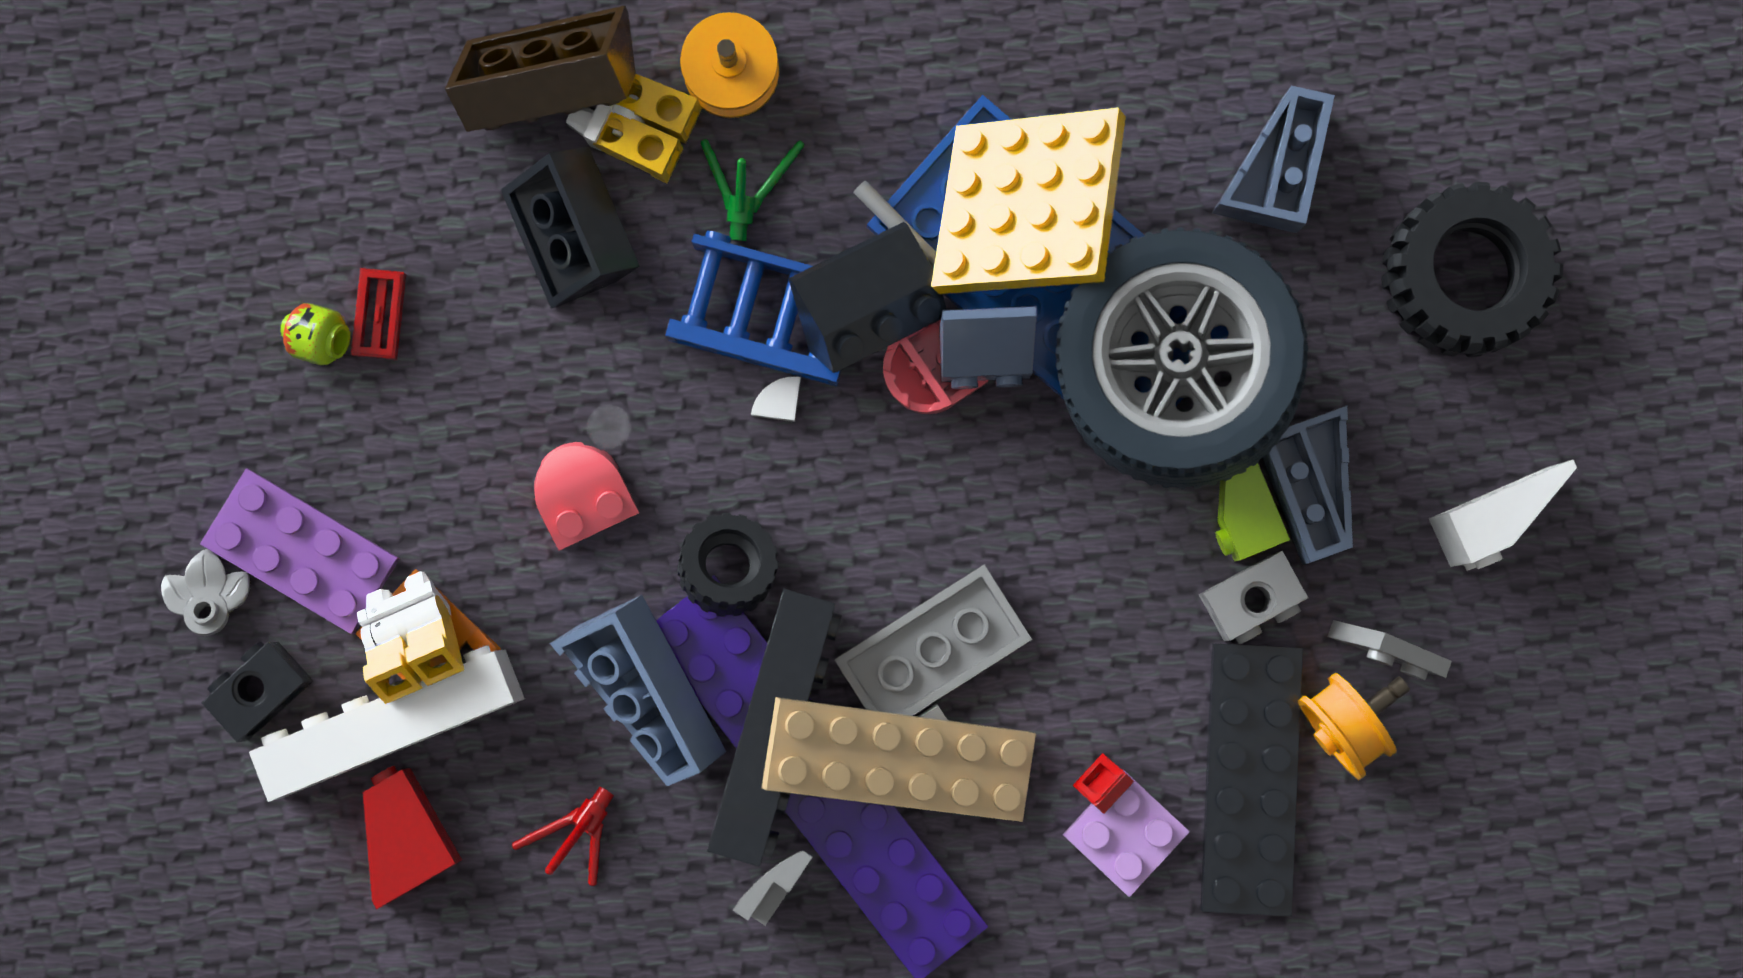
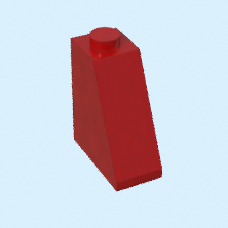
[363,765,462,909]

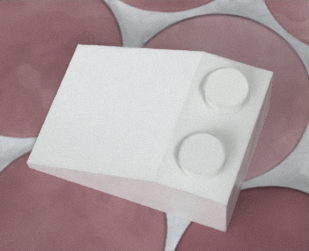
[1429,460,1577,571]

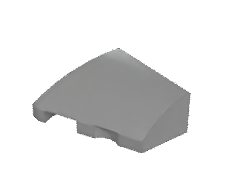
[733,850,813,926]

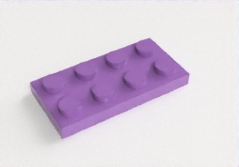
[200,468,400,634]

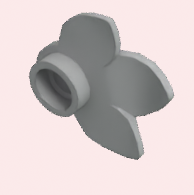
[161,549,250,636]

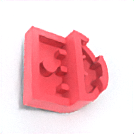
[883,320,988,414]
[534,442,639,551]

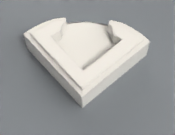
[751,377,801,422]

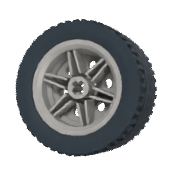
[1055,228,1308,489]

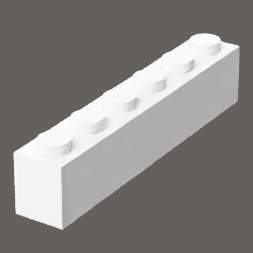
[249,645,525,802]

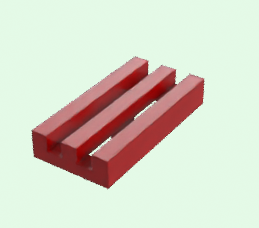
[351,268,406,360]

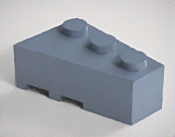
[1212,85,1335,233]
[1262,406,1353,565]

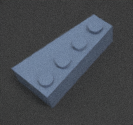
[550,595,726,786]

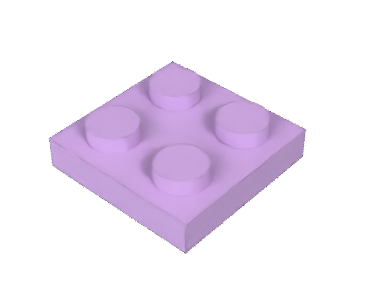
[1063,770,1190,897]

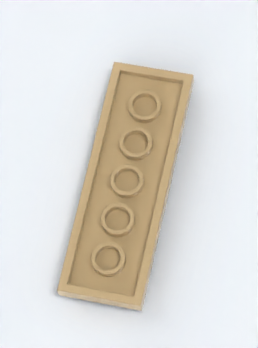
[762,697,1036,822]

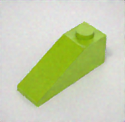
[1215,463,1290,562]

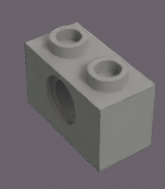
[1198,551,1308,644]

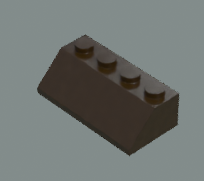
[445,6,636,132]

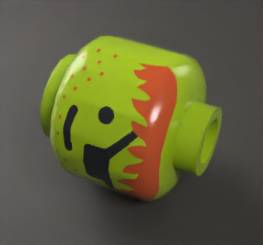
[280,303,350,365]

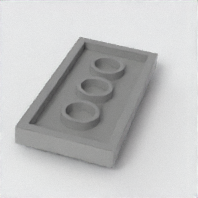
[835,565,1032,716]

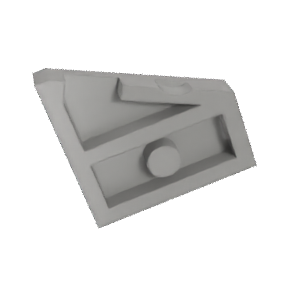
[1327,620,1452,680]

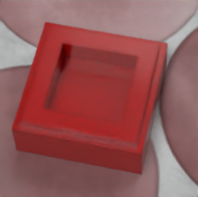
[1073,753,1134,814]

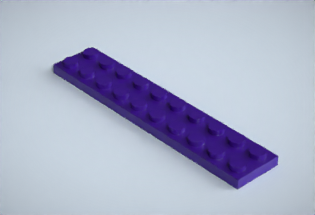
[656,575,988,978]

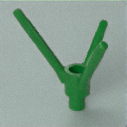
[700,139,804,241]

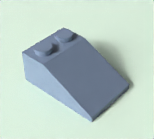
[939,307,1036,389]

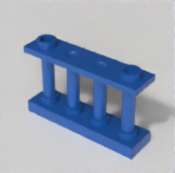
[665,231,842,387]

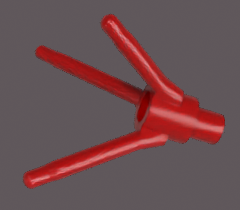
[512,786,614,886]

